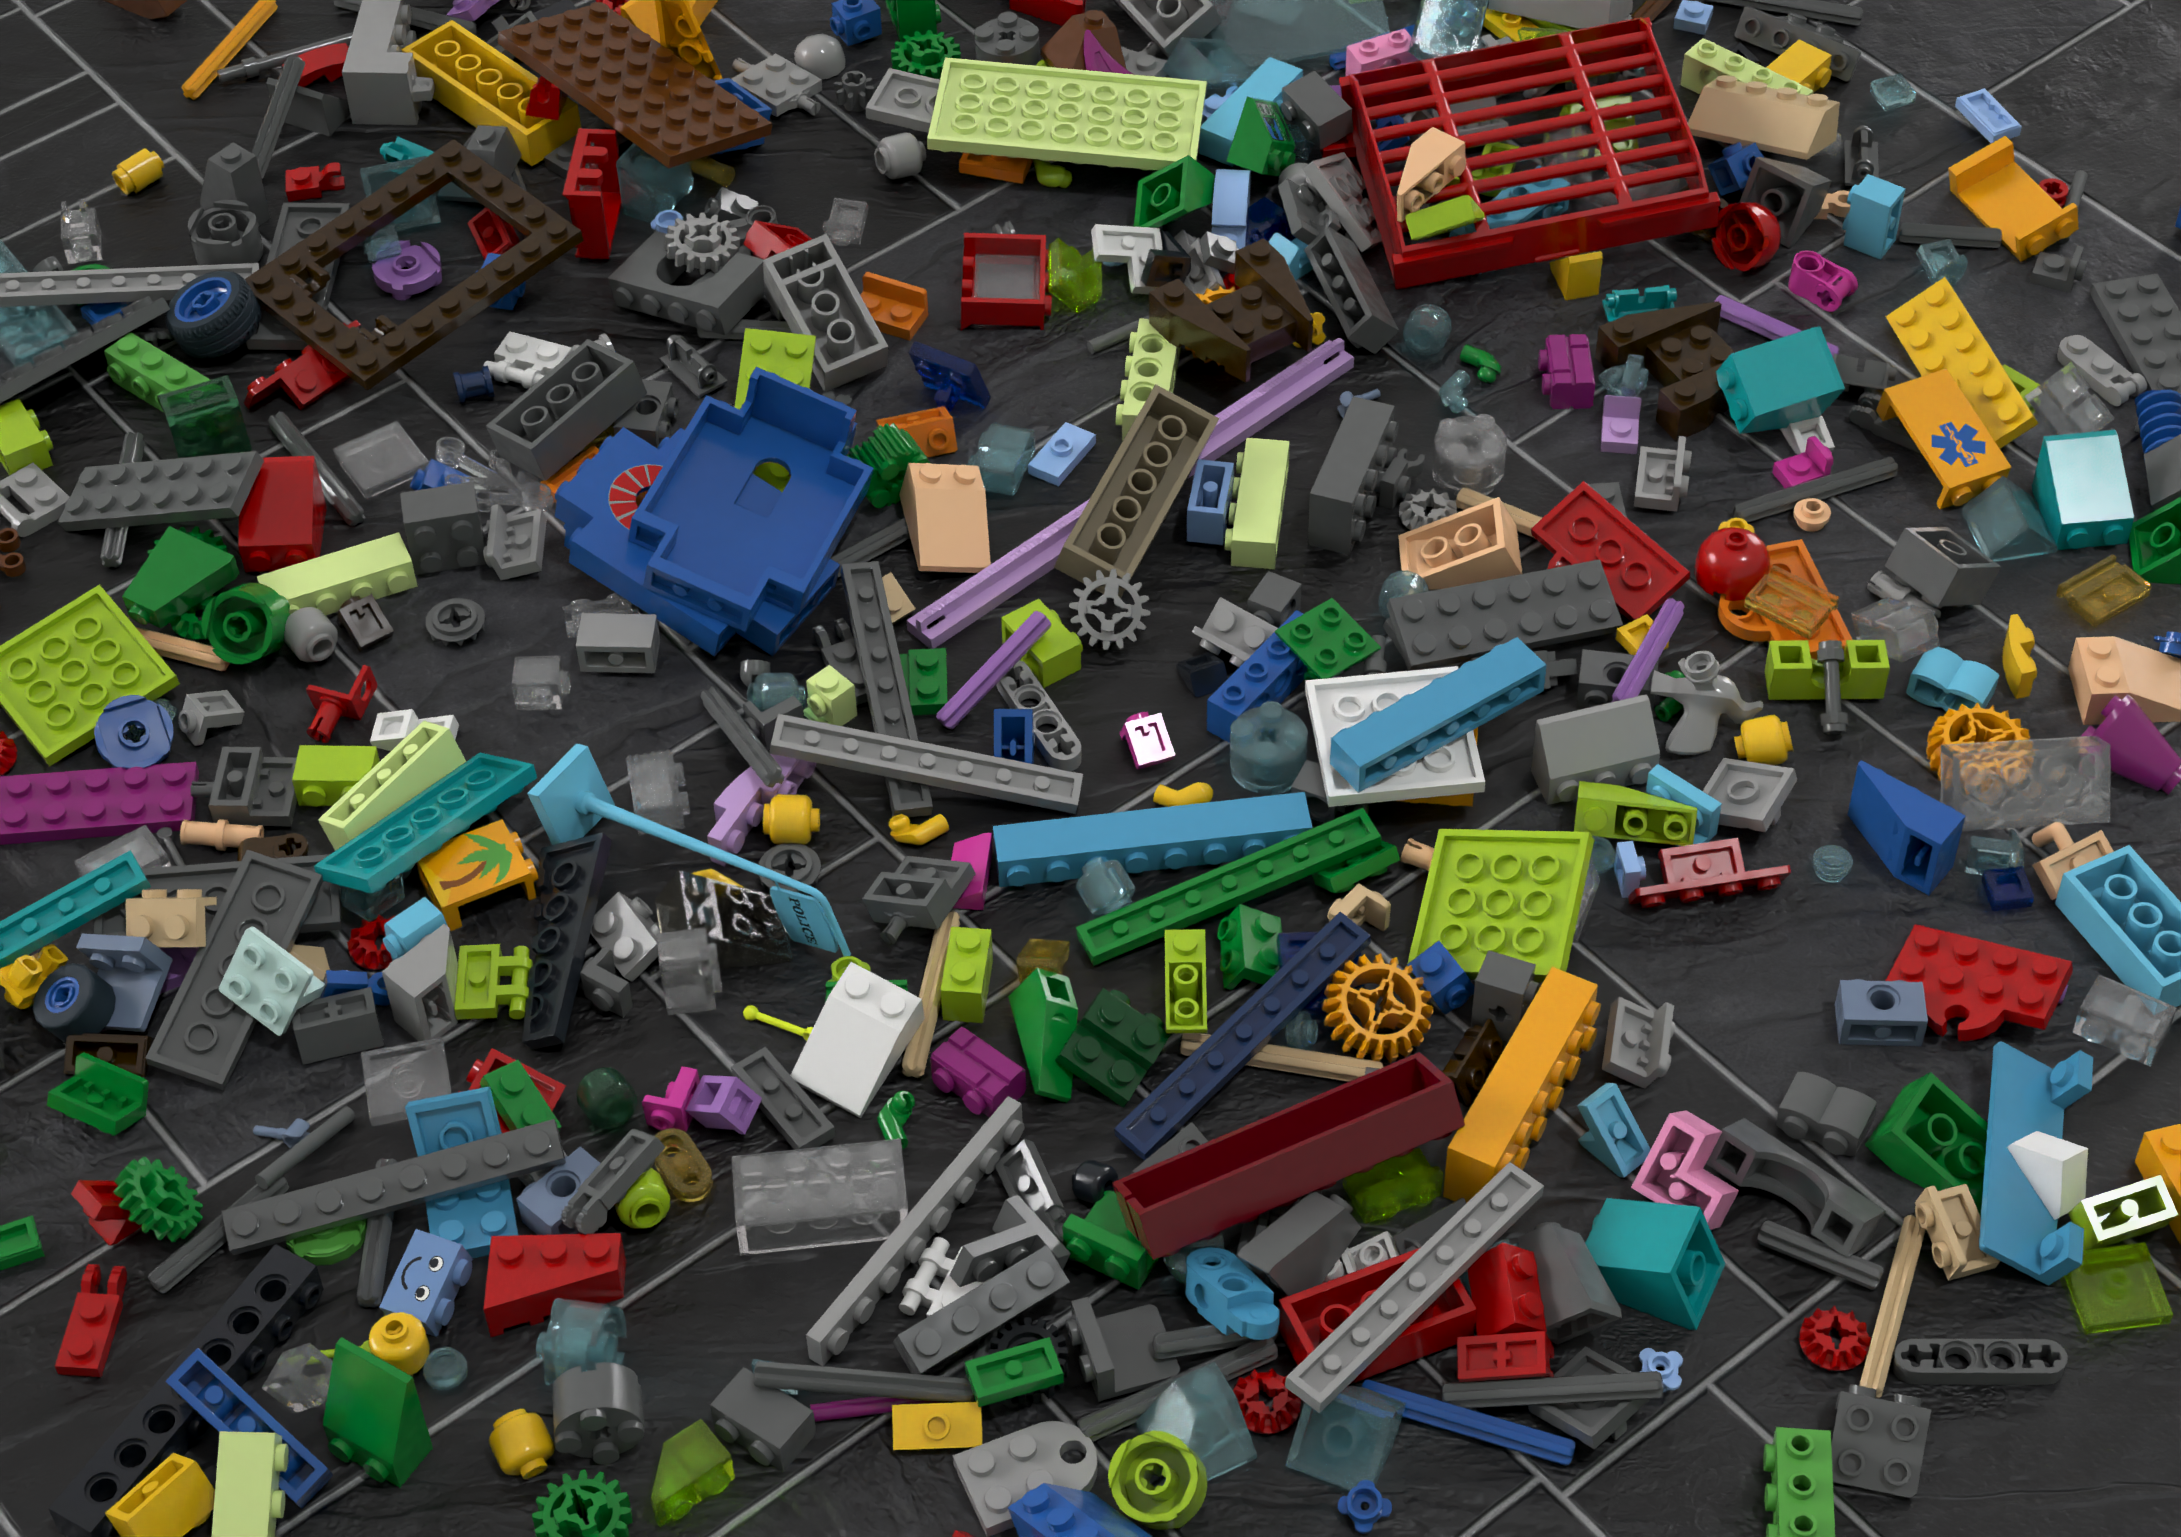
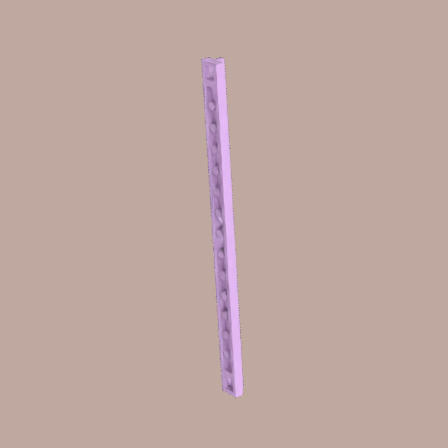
[907,338,1354,649]

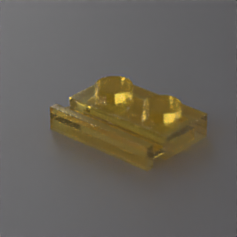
[2056,554,2152,627]
[1744,565,1839,640]

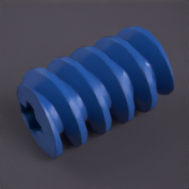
[2134,390,2181,461]

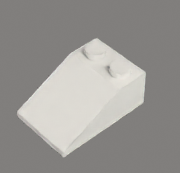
[790,962,925,1118]

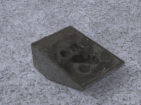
[655,870,793,970]

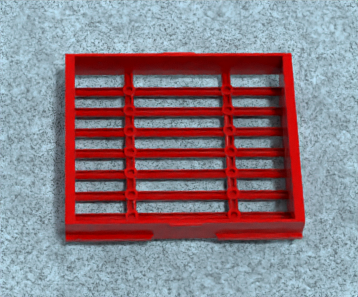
[1339,17,1720,289]

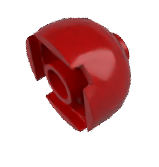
[1712,202,1781,271]
[1694,527,1771,601]

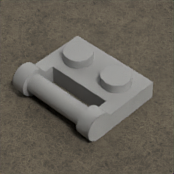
[0,463,70,537]

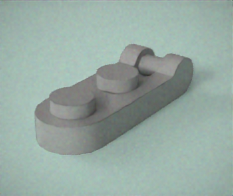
[2057,335,2147,406]

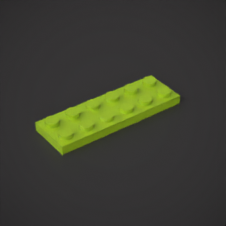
[735,328,816,492]

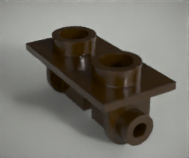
[1443,1018,1504,1107]

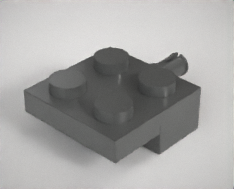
[191,747,297,826]
[862,856,976,944]

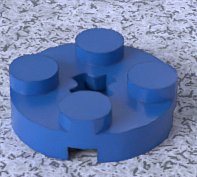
[94,695,174,769]

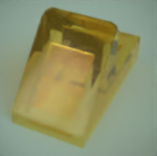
[1017,939,1070,984]

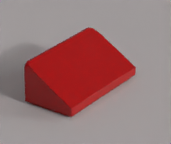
[467,207,520,260]

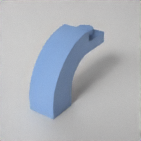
[1212,169,1251,249]

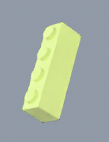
[1225,438,1290,569]
[257,532,418,615]
[318,721,466,851]
[211,1431,289,1537]

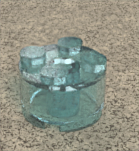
[1230,701,1308,794]
[536,1298,627,1387]

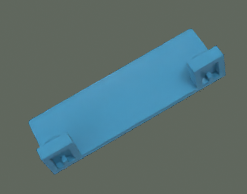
[1979,1041,2093,1286]

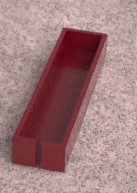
[1112,1052,1465,1260]

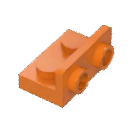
[860,272,929,341]
[876,406,958,458]

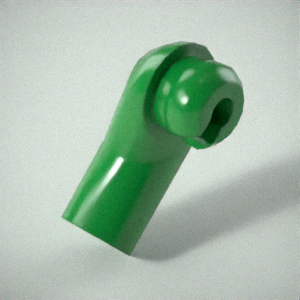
[1460,344,1501,384]

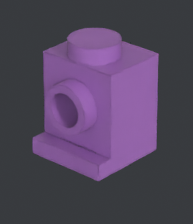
[686,1075,762,1134]

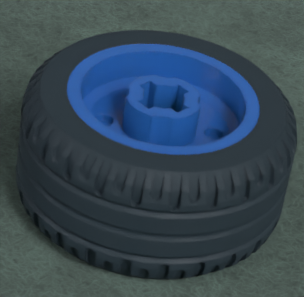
[165,271,262,359]

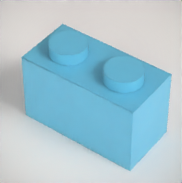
[1842,174,1905,260]

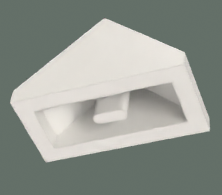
[2007,1131,2088,1220]

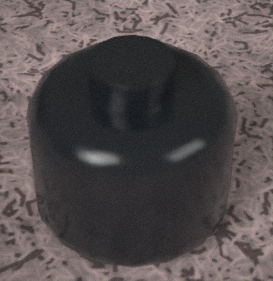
[1072,1160,1118,1205]

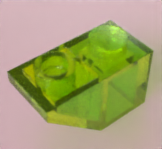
[651,1419,735,1527]

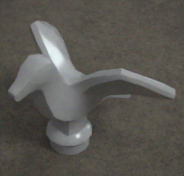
[1650,651,1763,755]

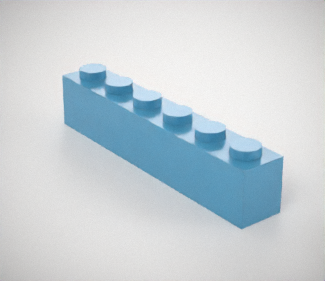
[1330,637,1547,793]

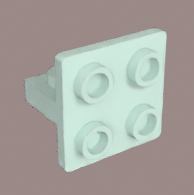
[219,927,326,1036]

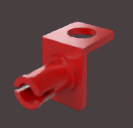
[306,665,377,743]

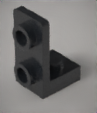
[1141,228,1192,287]

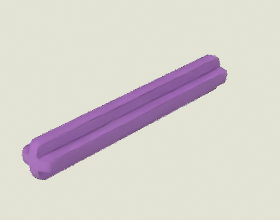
[1714,295,1839,357]
[1612,598,1685,702]
[936,611,1051,730]

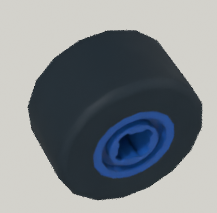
[33,963,116,1043]

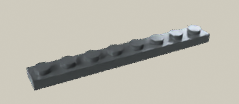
[840,561,933,817]
[222,1119,566,1255]

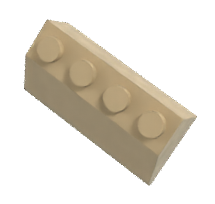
[1688,75,1840,160]

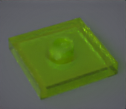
[2064,1242,2173,1334]

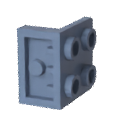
[76,933,173,1032]

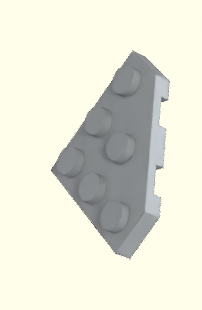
[1302,152,1382,252]

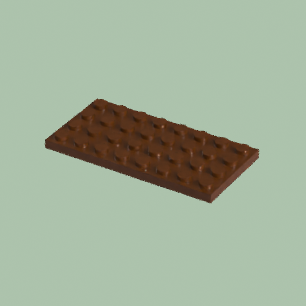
[497,2,772,168]

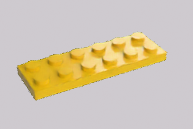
[1885,277,2039,449]

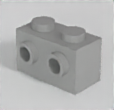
[576,613,660,673]

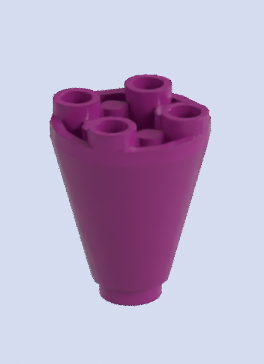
[2075,694,2181,795]

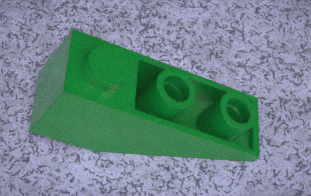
[1008,968,1078,1103]

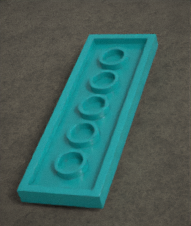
[314,752,538,893]

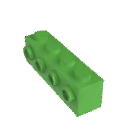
[104,332,235,439]
[1763,1427,1835,1537]

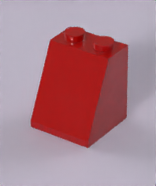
[238,456,327,572]

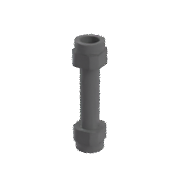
[1817,640,1848,735]

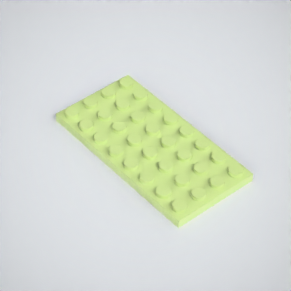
[927,57,1207,170]

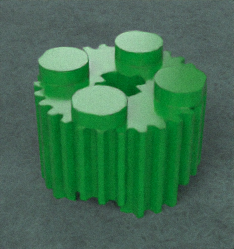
[847,423,930,508]

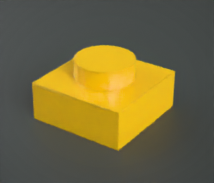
[1616,614,1670,655]

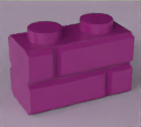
[1538,334,1595,409]
[930,1026,1026,1118]

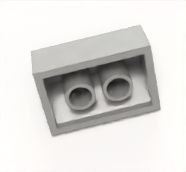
[1531,694,1660,805]

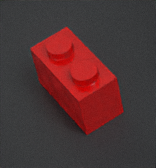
[1467,1242,1547,1336]

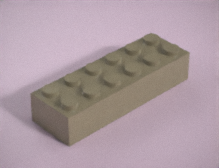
[1054,384,1219,598]

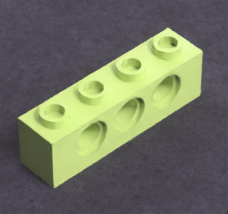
[1680,38,1813,95]
[1116,318,1181,440]

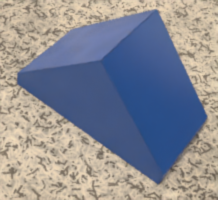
[994,709,1034,764]

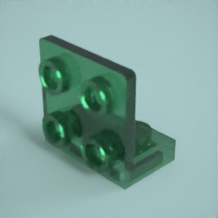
[158,375,252,458]

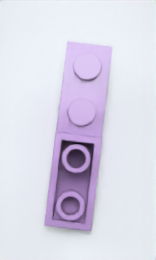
[707,754,816,866]

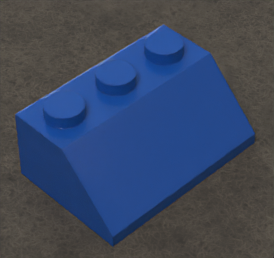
[1008,1483,1152,1537]

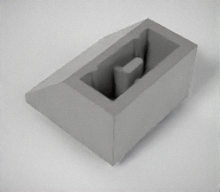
[382,924,458,1047]

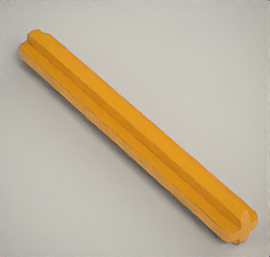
[182,0,278,100]

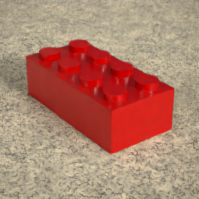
[1278,1247,1477,1384]

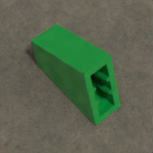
[122,526,239,628]

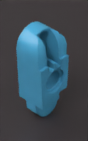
[1185,1247,1280,1340]

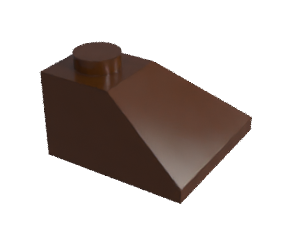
[1040,10,1127,70]

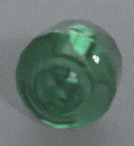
[576,1067,638,1129]

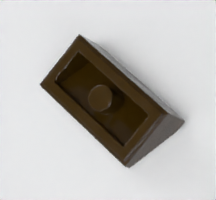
[63,1033,155,1077]

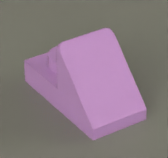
[1601,395,1641,454]

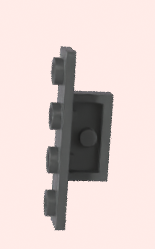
[1735,6,1861,81]

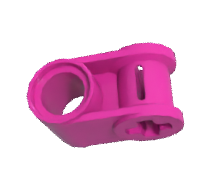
[1788,250,1858,312]

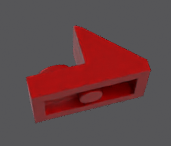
[71,1180,142,1246]

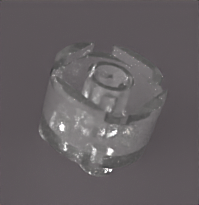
[1432,414,1507,495]

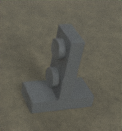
[949,1195,1071,1287]

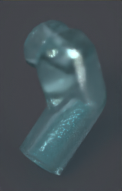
[1439,369,1470,413]

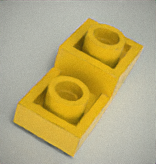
[2003,614,2037,699]

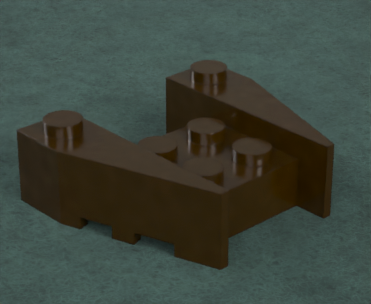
[1149,238,1313,382]
[1595,301,1735,442]

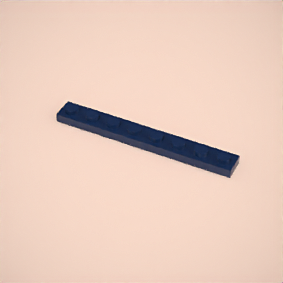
[1114,911,1371,1161]

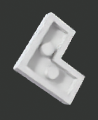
[1091,224,1163,294]

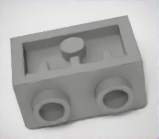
[1192,597,1278,667]

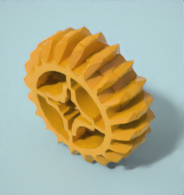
[1926,702,2034,798]
[1322,953,1433,1063]

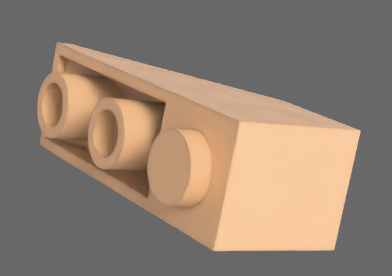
[1397,127,1466,222]

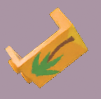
[416,819,538,931]

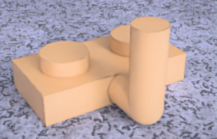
[2032,822,2114,900]

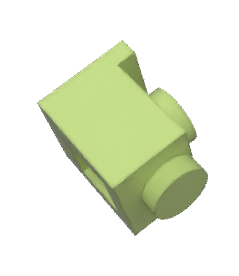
[803,665,857,726]

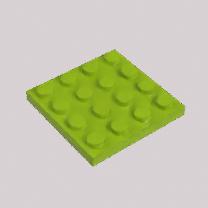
[0,584,180,767]
[1407,829,1594,983]

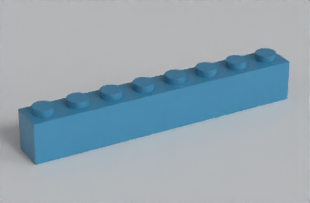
[993,792,1312,887]

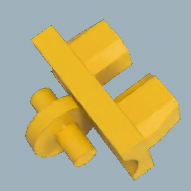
[0,944,68,1009]

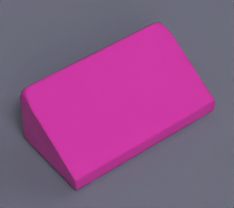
[951,833,993,910]

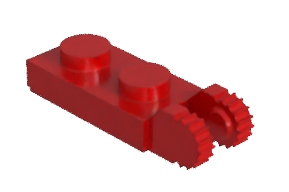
[55,1264,127,1377]

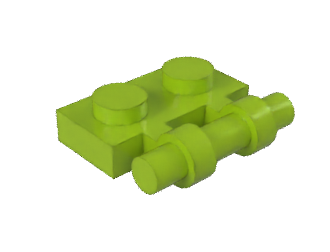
[454,944,533,1020]

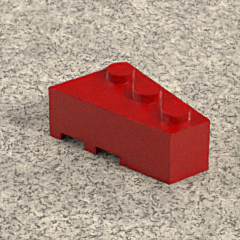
[483,1233,626,1338]

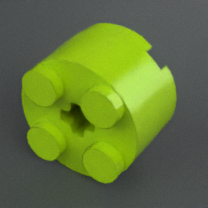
[1108,1431,1207,1530]

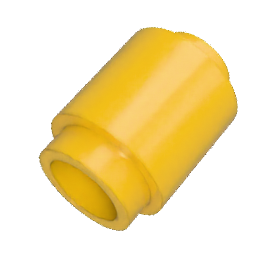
[112,148,164,195]

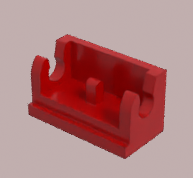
[525,76,568,121]
[1457,1331,1554,1382]

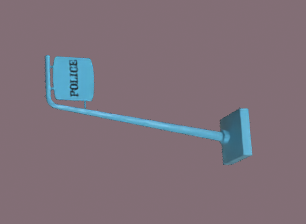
[527,743,851,956]

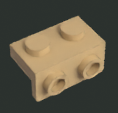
[126,889,217,947]
[1915,1184,2000,1281]

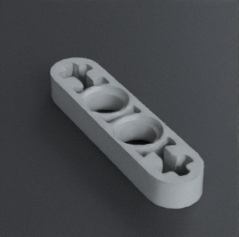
[996,660,1082,772]

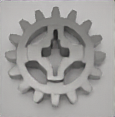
[665,212,740,275]
[1069,569,1151,650]

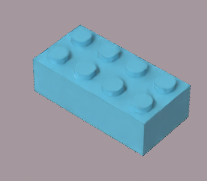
[2055,845,2181,1017]

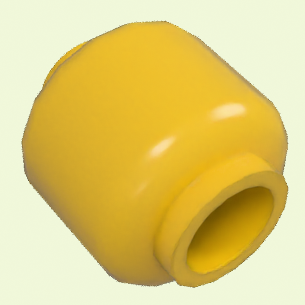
[1734,715,1793,765]
[763,794,820,845]
[369,1312,429,1376]
[488,1409,555,1479]

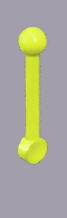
[743,1005,813,1041]

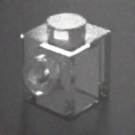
[512,656,570,710]
[262,1343,333,1413]

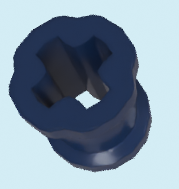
[453,365,495,404]

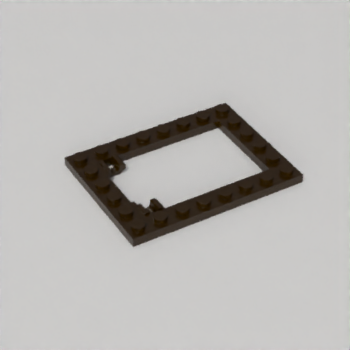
[245,139,584,391]

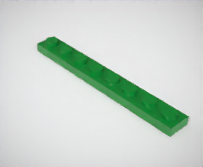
[1076,808,1381,966]

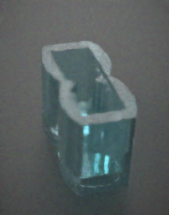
[967,423,1035,496]

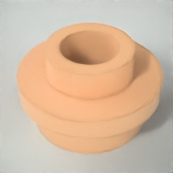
[1793,498,1831,532]

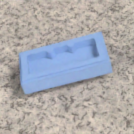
[1955,88,2022,143]
[1028,422,1096,487]

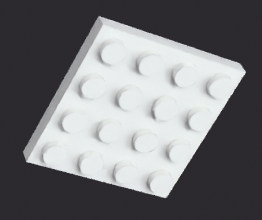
[1305,666,1485,807]

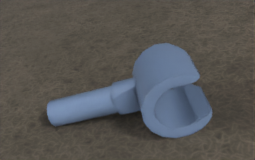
[1337,389,1381,418]
[253,1118,310,1149]

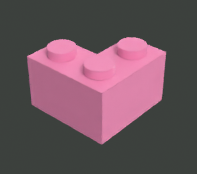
[1631,1110,1739,1230]

